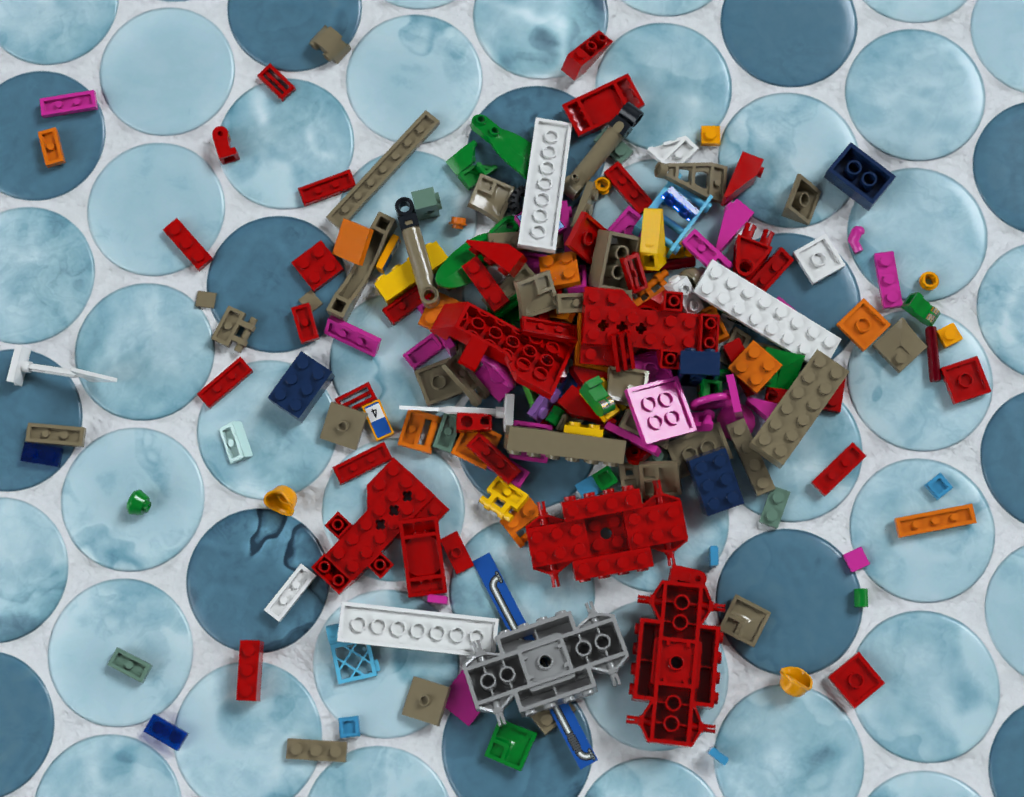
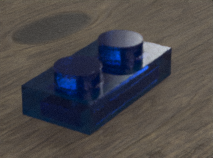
[661,186,700,221]
[20,442,64,468]
[144,714,189,751]

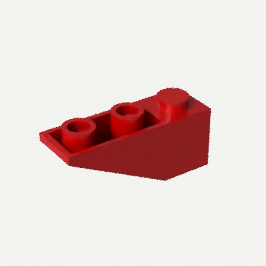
[561,30,613,81]
[466,240,527,278]
[557,385,617,425]

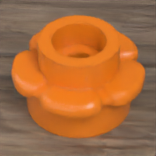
[449,217,467,229]

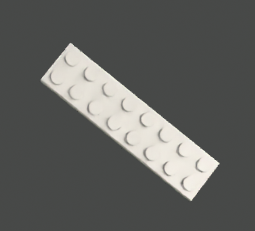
[517,117,572,254]
[692,259,842,363]
[337,601,499,656]

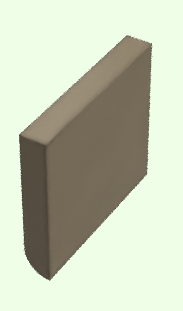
[299,290,323,313]
[195,291,217,309]

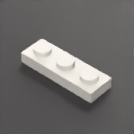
[264,564,317,622]

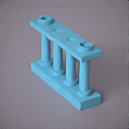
[632,173,714,259]

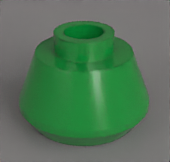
[126,490,152,515]

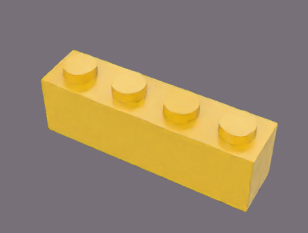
[374,241,448,305]

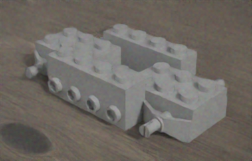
[462,601,629,726]

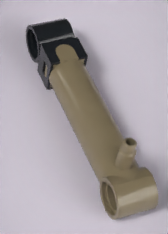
[563,102,644,201]
[395,197,443,309]

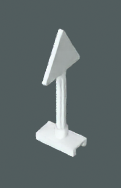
[6,344,118,386]
[399,394,515,432]

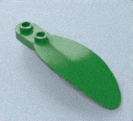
[470,114,532,180]
[435,215,519,289]

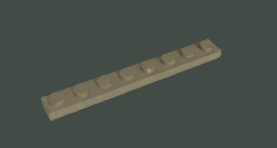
[326,110,440,230]

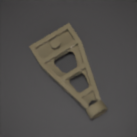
[654,162,728,204]

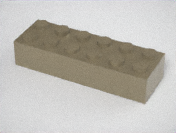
[748,349,850,469]
[503,425,626,467]

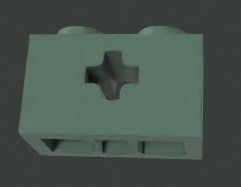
[411,187,442,221]

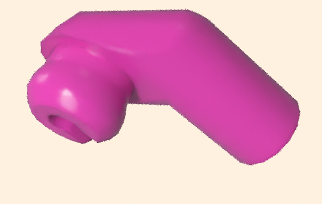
[848,226,865,255]

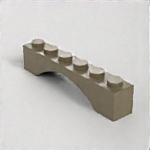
[326,211,398,322]

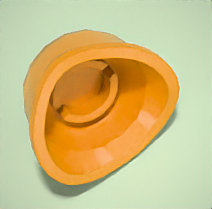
[263,485,297,516]
[779,666,813,697]

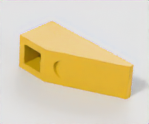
[639,208,667,271]

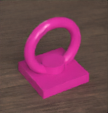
[475,355,519,403]
[689,374,744,420]

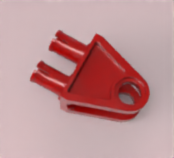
[732,222,775,281]

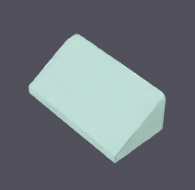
[219,421,253,464]

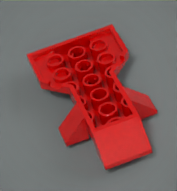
[579,286,720,370]
[430,301,575,400]
[311,457,450,595]

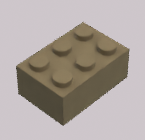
[587,229,641,291]

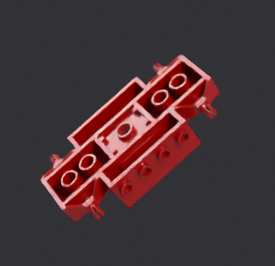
[525,480,688,588]
[626,580,725,748]

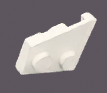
[647,135,699,164]

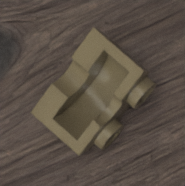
[309,25,351,64]

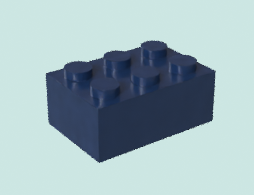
[824,142,896,211]
[676,348,720,387]
[268,351,335,423]
[685,447,744,516]

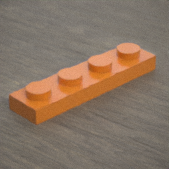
[894,504,977,538]

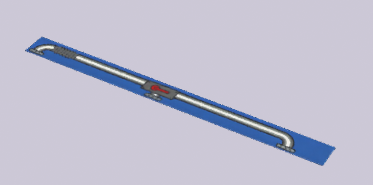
[472,553,598,770]

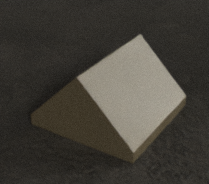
[781,174,822,225]

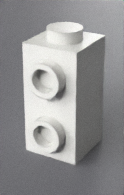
[664,275,705,314]

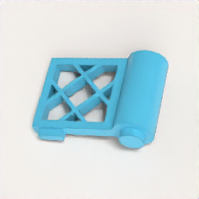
[326,623,380,684]

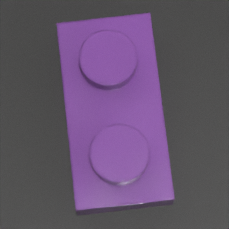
[527,387,561,423]

